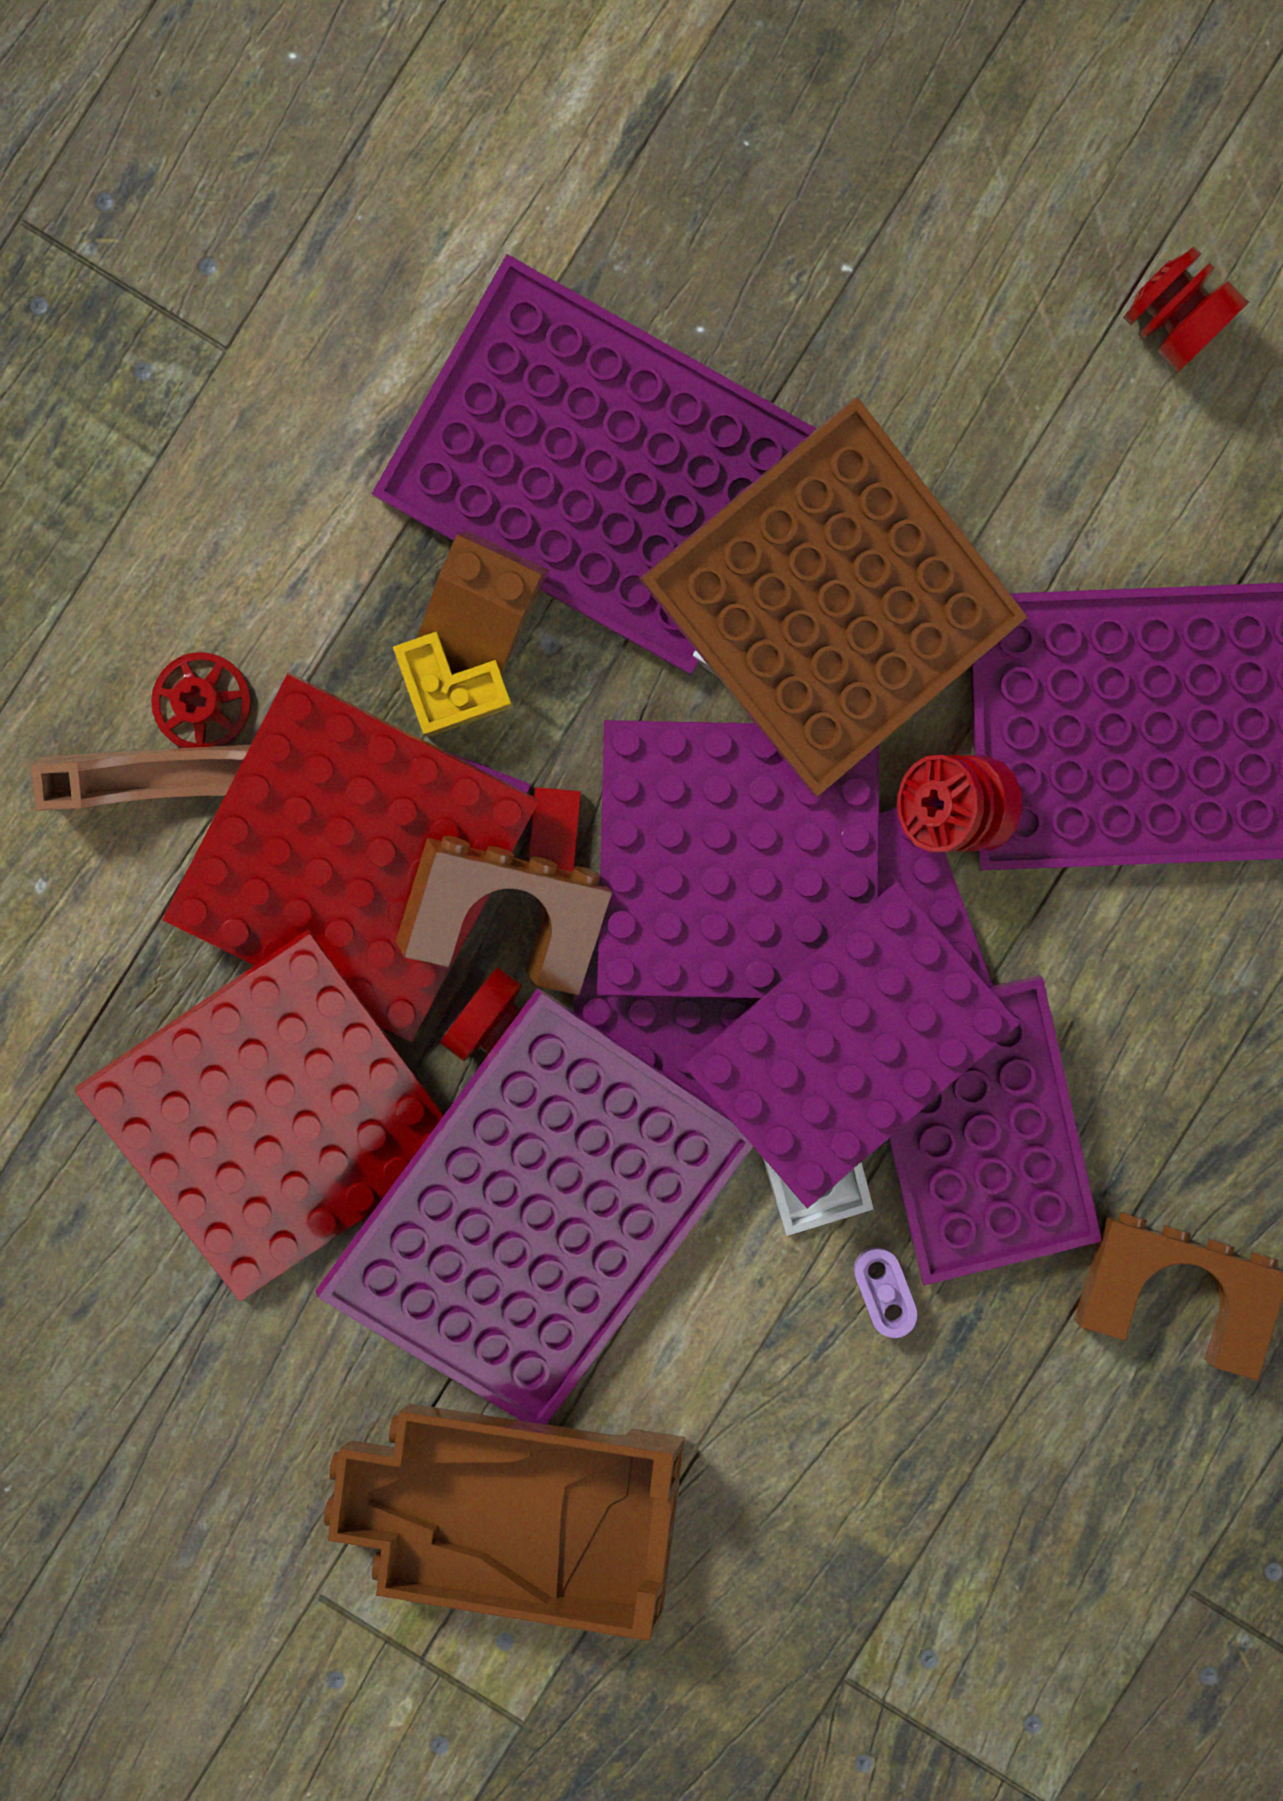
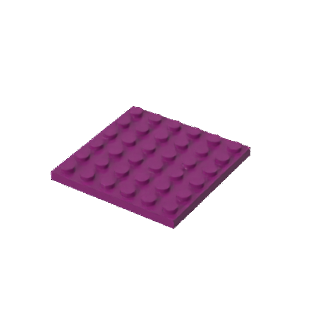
[597,720,879,1000]

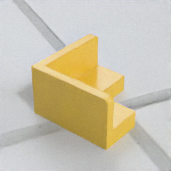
[393,632,513,737]

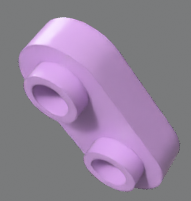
[854,1247,917,1338]

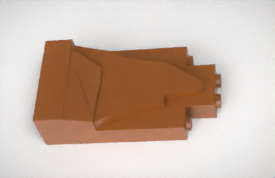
[324,1403,685,1641]

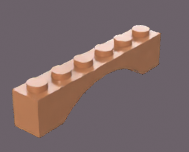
[31,745,250,811]

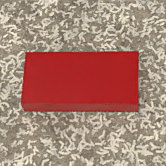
[529,787,581,872]

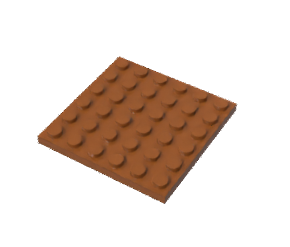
[639,397,1027,797]

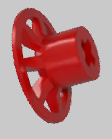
[151,652,251,748]

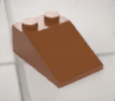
[417,530,550,675]

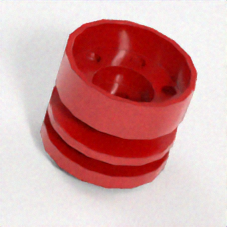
[1123,246,1249,373]
[897,755,1022,852]
[439,967,522,1063]

